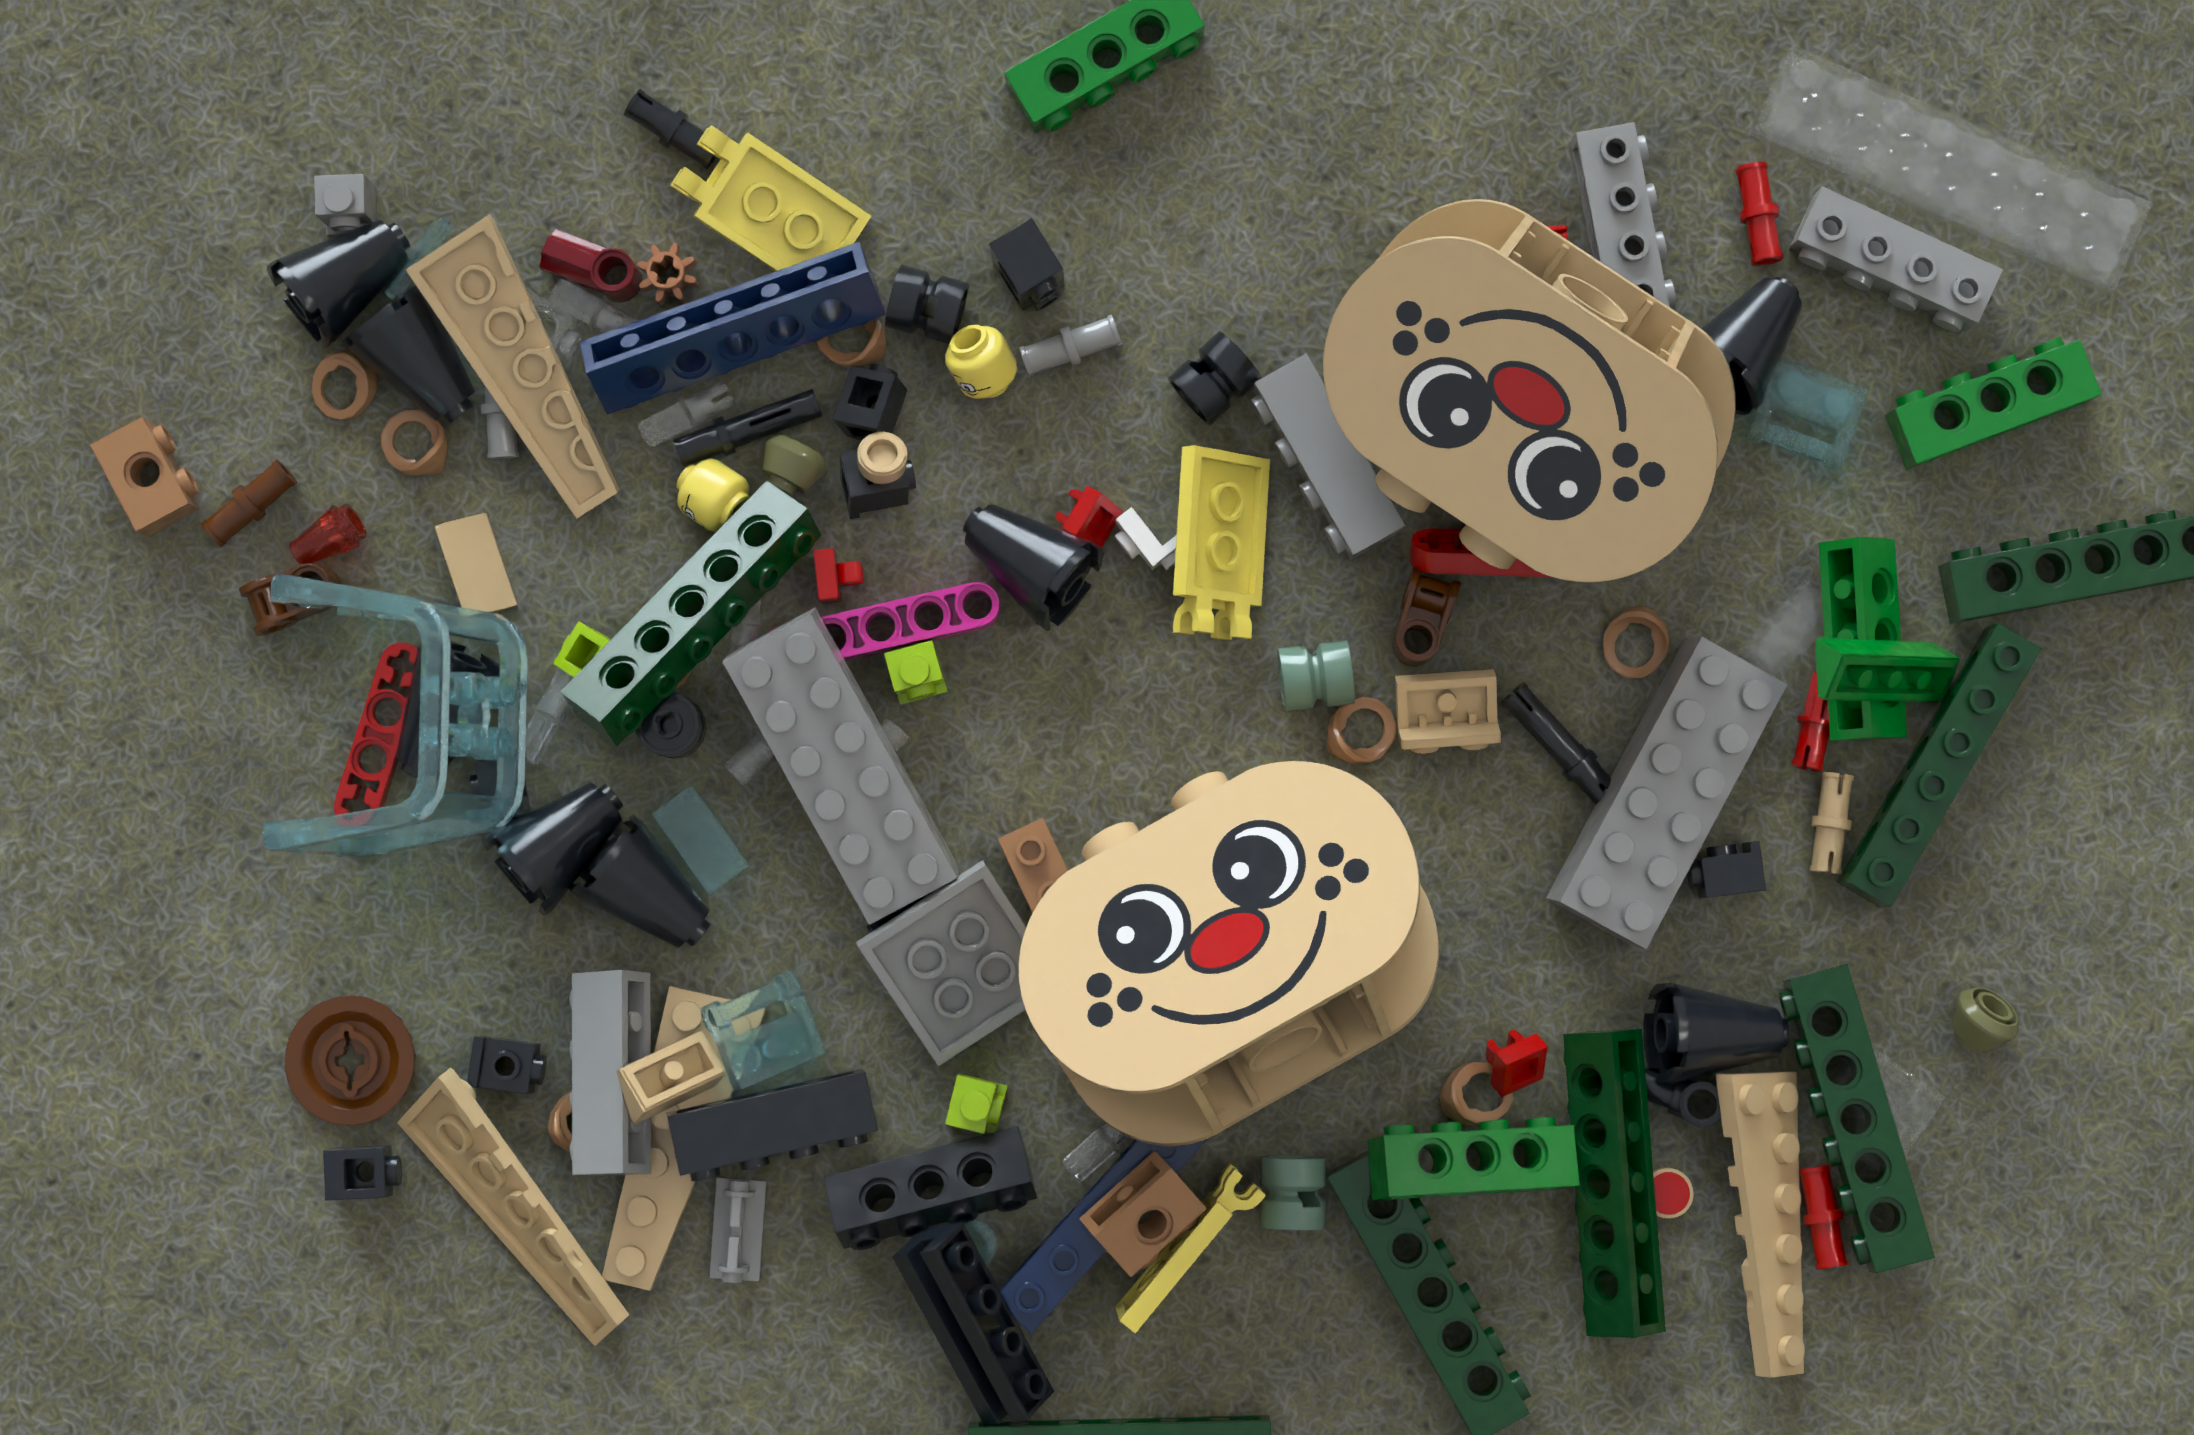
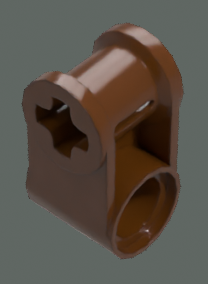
[239,563,342,636]
[1392,567,1461,667]

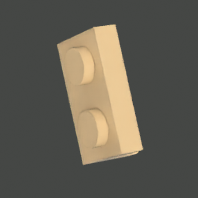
[1395,669,1501,754]

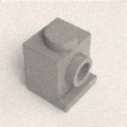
[314,174,376,236]

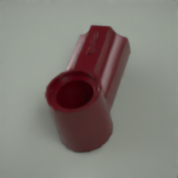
[539,229,642,303]

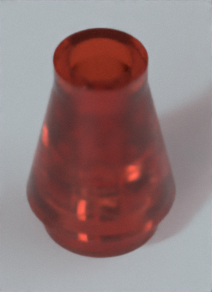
[289,504,367,564]

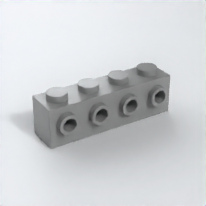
[1570,122,1676,309]
[1789,186,2003,332]
[1250,353,1405,560]
[569,970,651,1176]

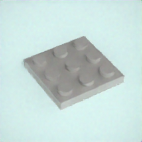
[856,860,1026,1066]

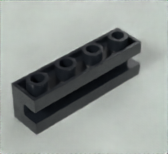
[666,1069,878,1181]
[892,1222,1054,1426]

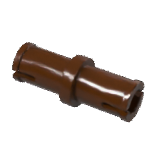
[201,459,297,547]

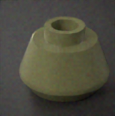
[762,435,827,497]
[1952,987,2019,1052]

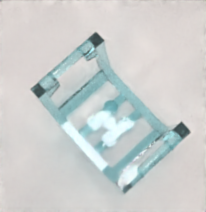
[263,574,528,858]

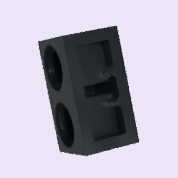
[989,218,1065,311]

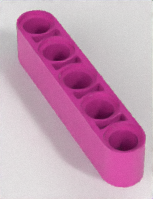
[768,582,1001,662]

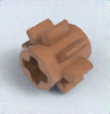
[637,243,699,306]

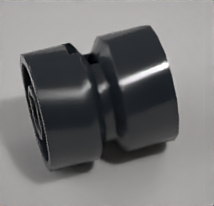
[885,265,969,344]
[1168,331,1262,426]
[635,692,707,759]

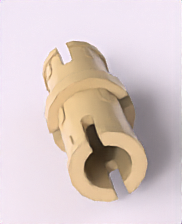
[1809,772,1854,875]

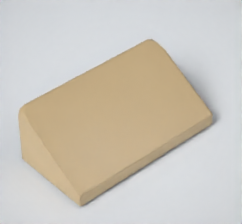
[435,513,518,622]
[617,1031,727,1125]

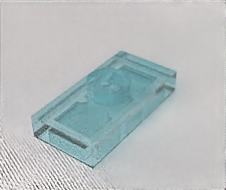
[652,785,751,895]

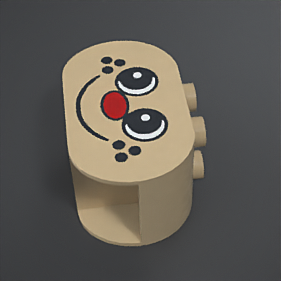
[1323,199,1736,582]
[1019,761,1439,1146]

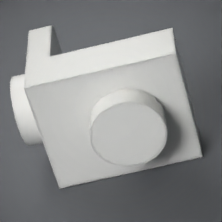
[1115,507,1177,571]

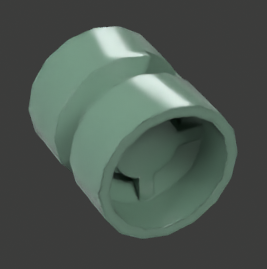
[1277,640,1355,712]
[1261,1155,1326,1230]

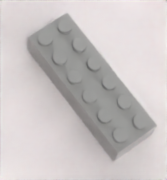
[722,607,959,925]
[1546,636,1787,949]

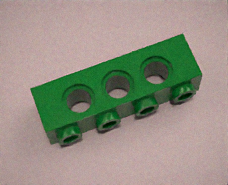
[1004,0,1205,133]
[1885,337,2102,470]
[1818,537,1907,741]
[1367,1117,1580,1201]

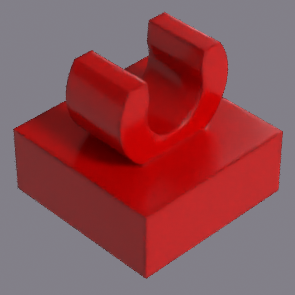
[1055,486,1123,547]
[813,548,864,604]
[1485,1030,1548,1097]

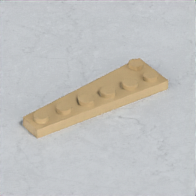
[406,214,620,519]
[397,1068,629,1346]
[1716,1071,1805,1378]

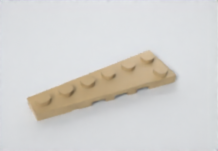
[602,986,766,1291]

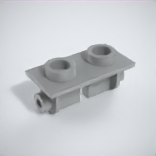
[709,1178,767,1283]

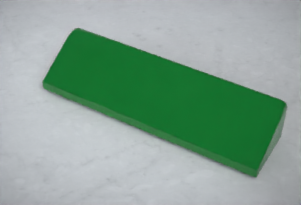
[1815,638,1960,702]

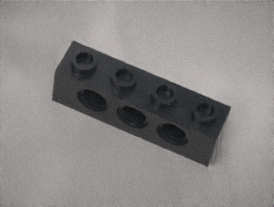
[824,1126,1037,1250]

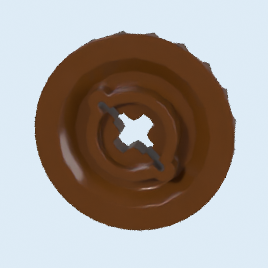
[285,995,416,1126]

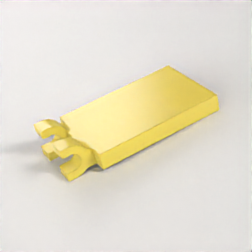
[670,125,871,272]
[1173,445,1270,640]
[1115,1162,1266,1333]

